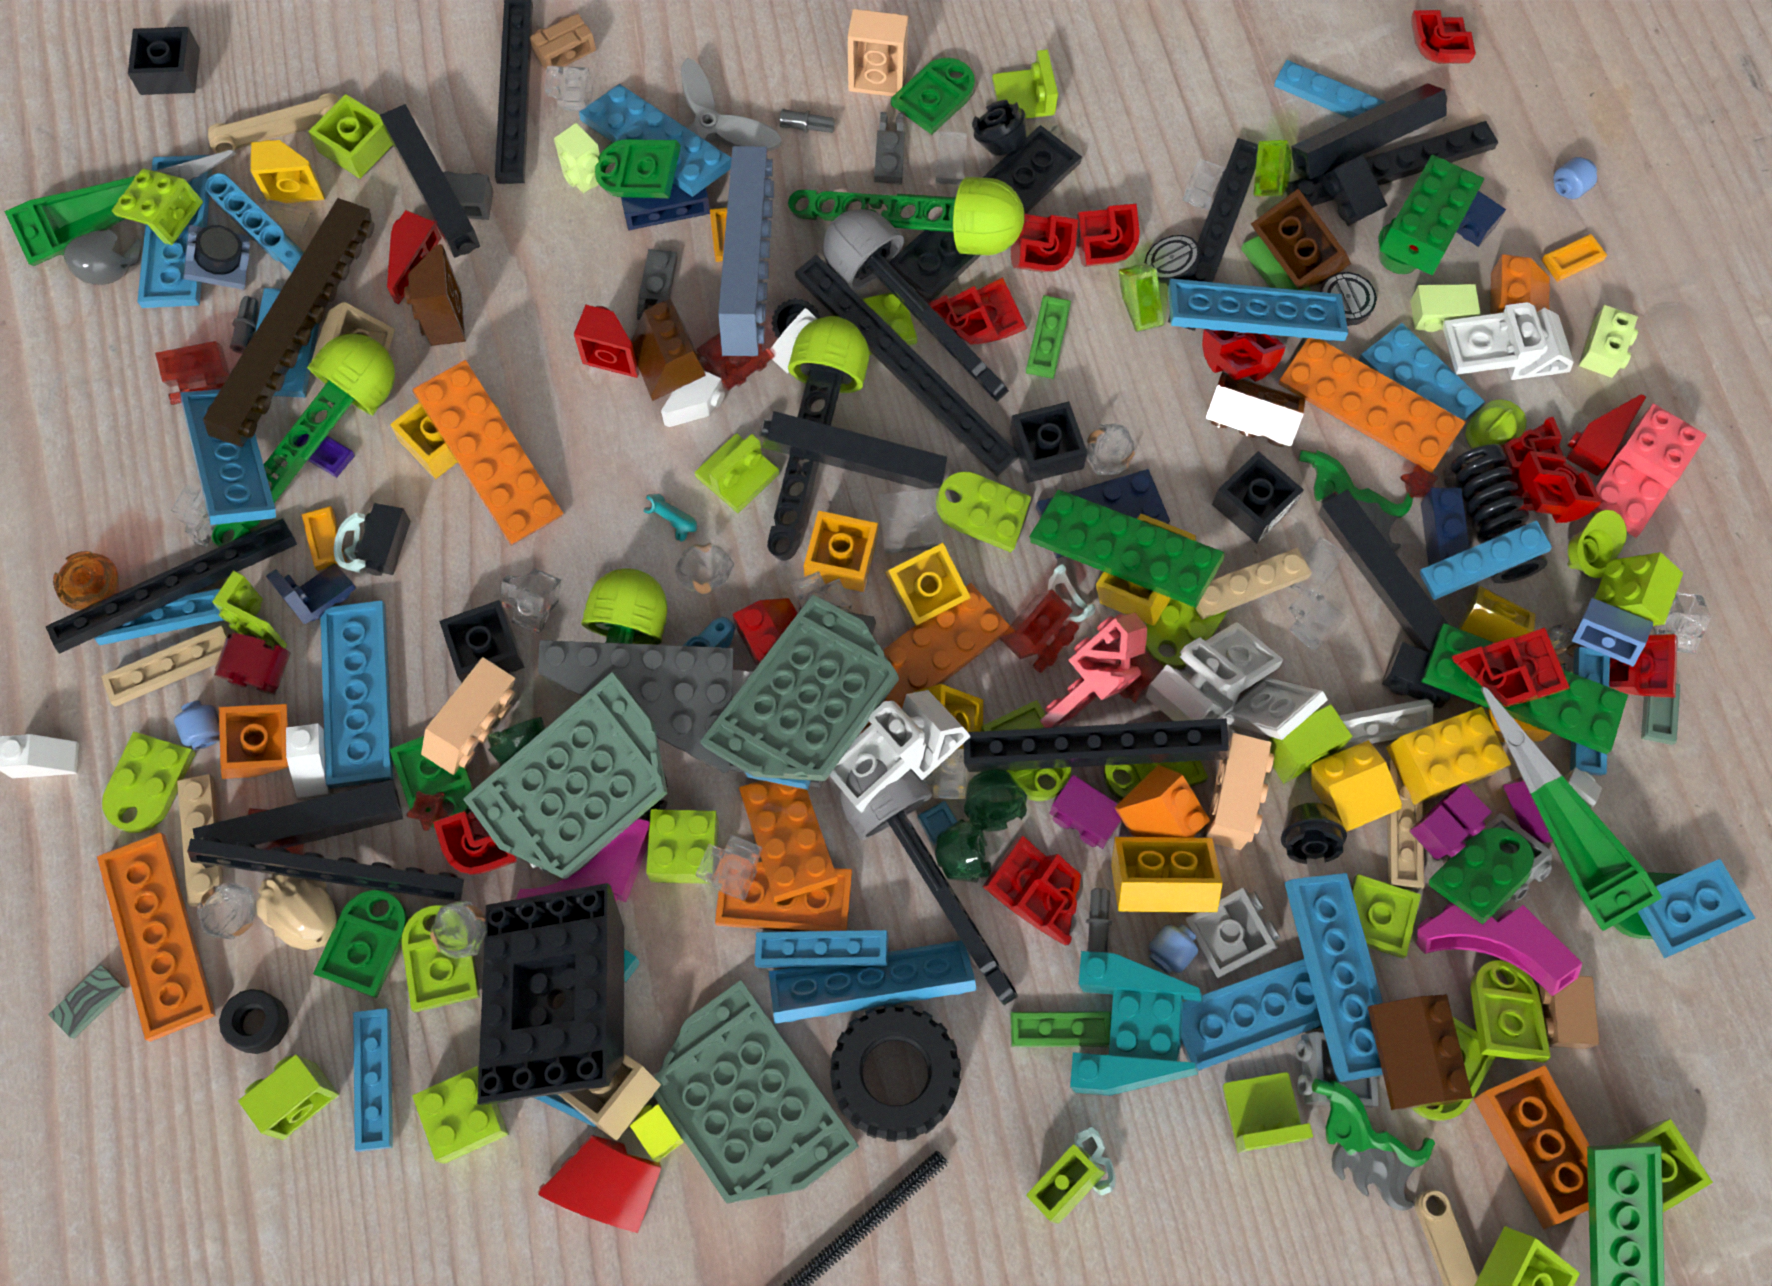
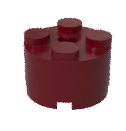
[214,633,291,695]

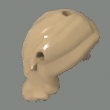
[256,874,337,950]

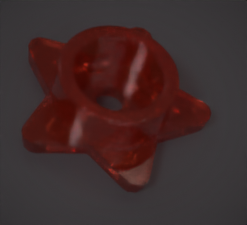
[1400,464,1438,498]
[406,791,449,831]

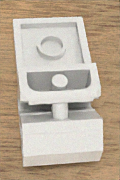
[1443,302,1574,380]
[1146,622,1283,721]
[830,690,971,813]

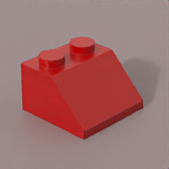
[574,304,639,378]
[733,598,798,666]

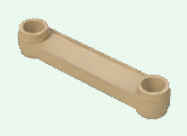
[208,93,340,154]
[1415,1189,1478,1286]

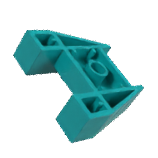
[1070,951,1202,1096]

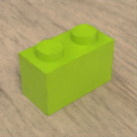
[1026,1144,1106,1224]

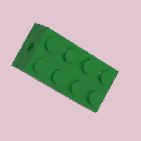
[1379,154,1485,276]

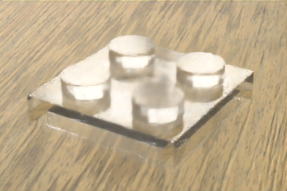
[877,488,945,554]

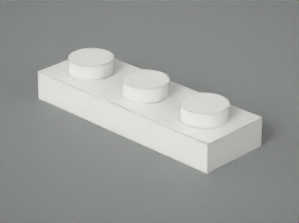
[1339,699,1433,749]

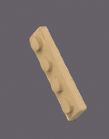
[1195,547,1312,620]
[101,625,227,707]
[1387,760,1424,890]
[177,774,225,907]

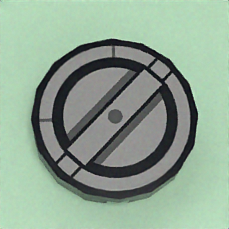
[1144,235,1202,286]
[1320,272,1377,326]

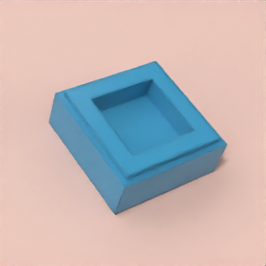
[917,801,961,845]

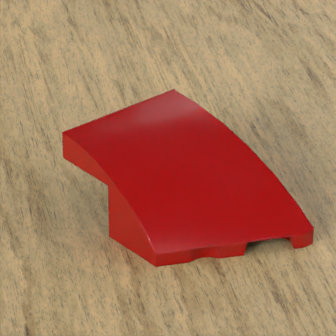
[928,277,1027,345]
[1503,417,1567,511]
[1452,627,1570,707]
[1574,629,1678,698]
[982,835,1081,946]
[538,1135,661,1233]

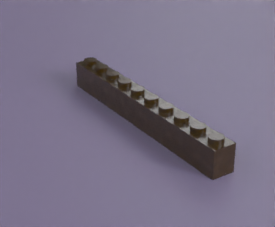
[203,198,374,448]

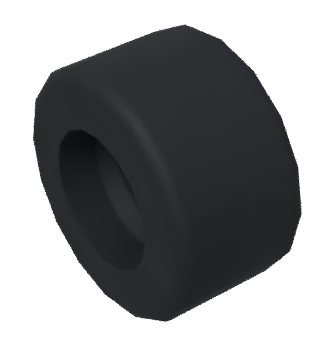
[219,989,289,1054]

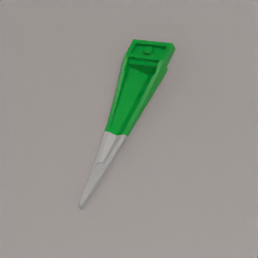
[4,150,236,266]
[1481,686,1663,931]

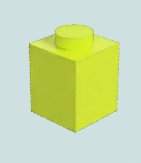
[629,1105,684,1162]

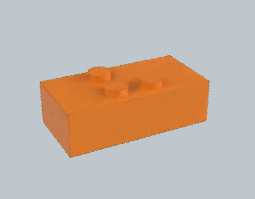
[1474,1065,1590,1230]

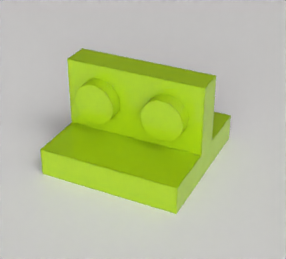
[695,433,780,513]

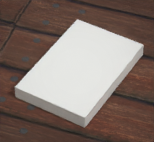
[1222,677,1328,740]

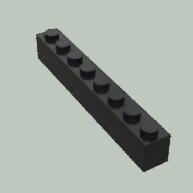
[963,718,1229,772]

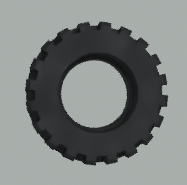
[830,1004,961,1142]

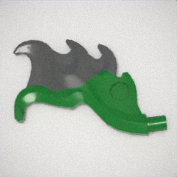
[1298,449,1414,551]
[1312,1078,1435,1211]

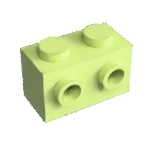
[554,123,600,194]
[1579,305,1638,378]

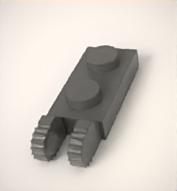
[874,112,905,183]
[637,249,678,320]

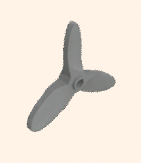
[681,58,781,151]

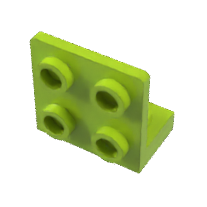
[992,49,1058,119]
[112,168,203,245]
[212,571,287,649]
[1222,1072,1313,1153]

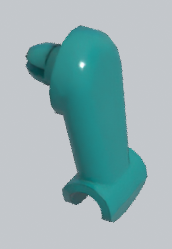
[643,494,698,542]

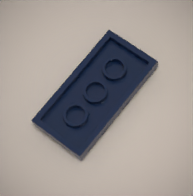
[1036,469,1170,559]

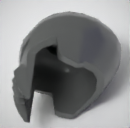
[64,230,141,285]

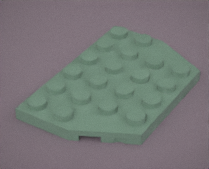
[700,595,899,781]
[463,672,668,879]
[653,980,859,1204]

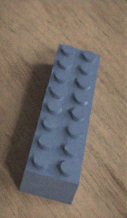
[718,146,774,356]

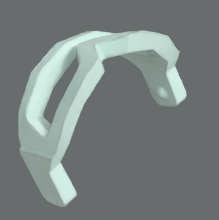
[334,513,365,573]
[1048,564,1096,623]
[1074,1127,1116,1196]

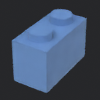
[1572,598,1654,667]

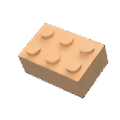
[848,9,908,96]
[421,657,515,775]
[1204,733,1274,850]

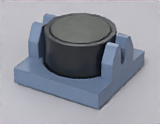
[183,225,250,290]

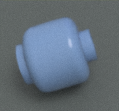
[1553,157,1597,199]
[174,701,220,750]
[1149,924,1198,974]

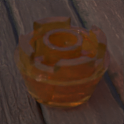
[53,551,119,610]

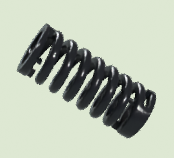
[1450,444,1548,584]

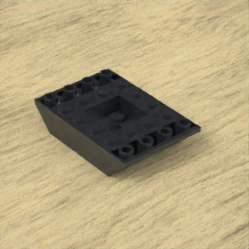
[477,883,624,1105]

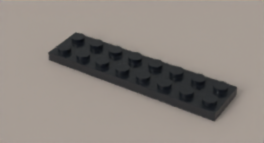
[889,125,1082,302]

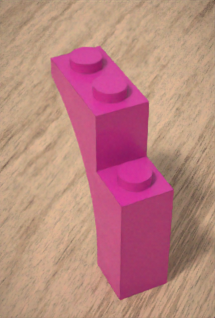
[515,818,650,902]
[1416,902,1582,996]

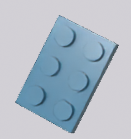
[1638,859,1756,959]

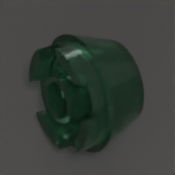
[486,716,546,766]
[964,769,1027,832]
[935,819,991,883]

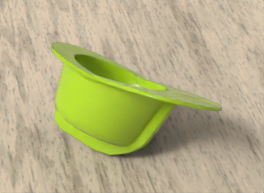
[1465,399,1527,449]
[1567,510,1627,578]

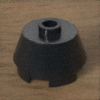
[972,99,1026,156]
[1281,802,1347,864]

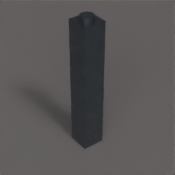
[1291,83,1447,179]
[379,104,480,258]
[759,411,948,492]
[1318,489,1449,653]
[189,780,403,868]

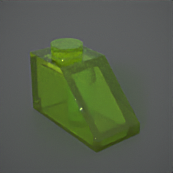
[1253,140,1292,197]
[1118,263,1164,332]

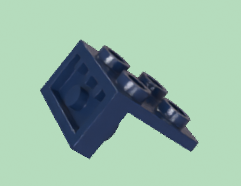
[266,563,356,625]

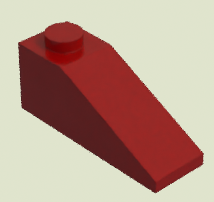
[387,210,441,304]
[1566,394,1646,476]

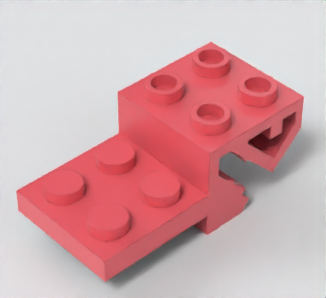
[1592,403,1707,538]
[1039,613,1147,728]

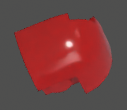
[1411,10,1476,64]
[1077,203,1140,267]
[1011,214,1078,273]
[1202,329,1286,382]
[1517,451,1601,523]
[433,811,518,875]

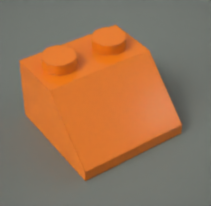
[1490,254,1550,314]
[219,704,289,779]
[1114,765,1210,838]

